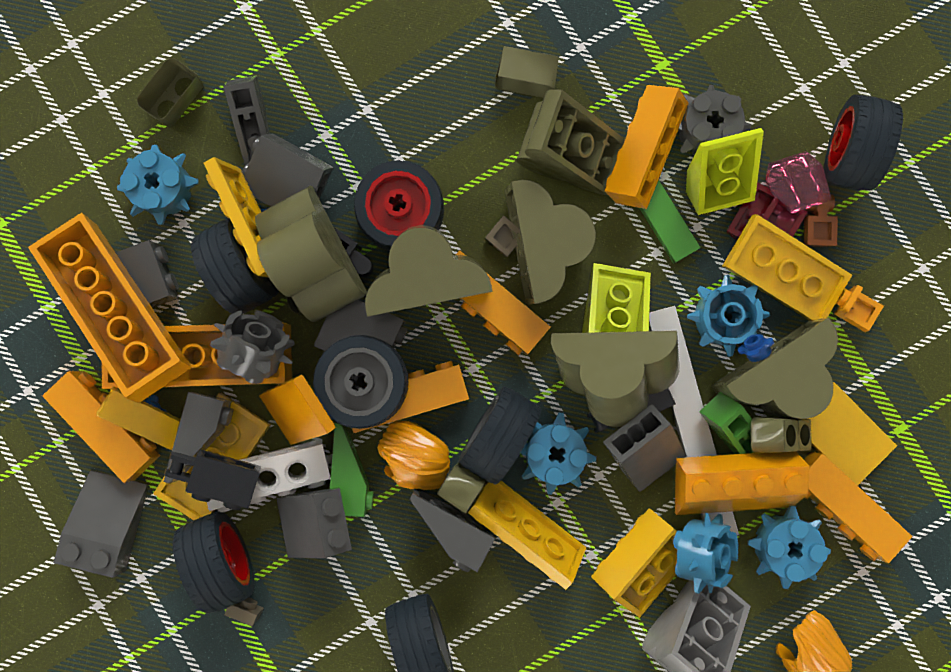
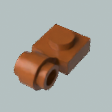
[804,191,838,247]

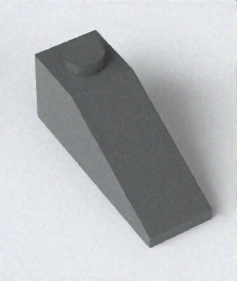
[223,75,270,165]
[163,392,233,483]

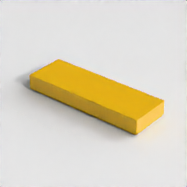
[97,387,181,450]

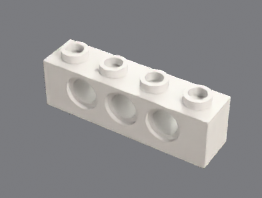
[207,439,331,512]

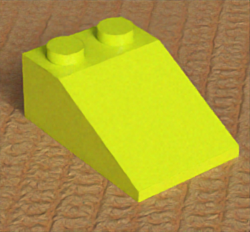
[686,128,764,215]
[582,263,651,333]

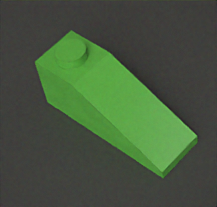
[699,392,754,454]
[330,423,374,517]

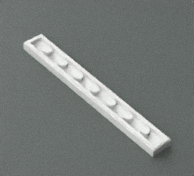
[649,306,739,535]

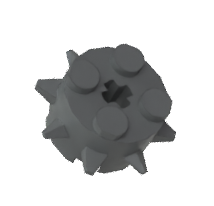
[678,85,751,155]
[210,310,295,384]

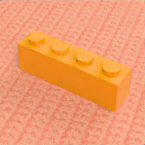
[605,85,689,209]
[456,250,551,356]
[352,361,469,433]
[42,371,161,483]
[804,451,913,563]

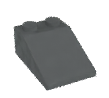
[53,470,149,578]
[410,489,495,572]

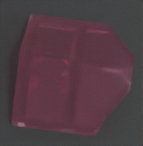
[765,151,831,213]

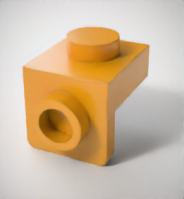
[834,285,884,332]

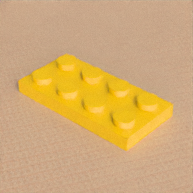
[204,157,269,278]
[722,214,852,321]
[153,393,271,520]
[468,481,586,590]

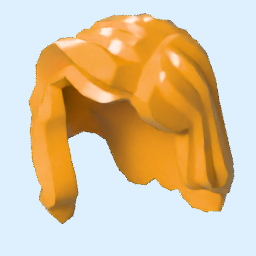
[377,420,450,490]
[776,610,852,672]

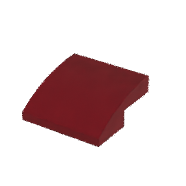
[726,182,807,240]

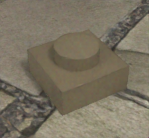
[485,216,520,258]
[224,597,264,626]

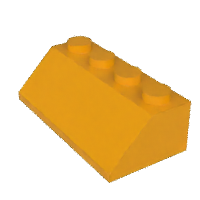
[675,451,809,515]

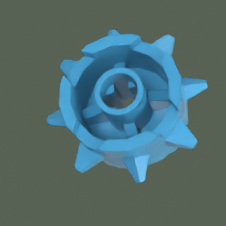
[117,145,199,225]
[687,275,770,356]
[521,412,596,495]
[747,506,831,589]
[673,513,738,594]

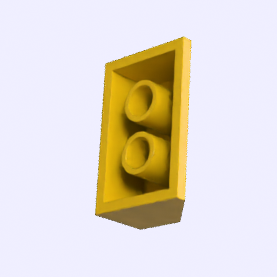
[591,508,677,618]

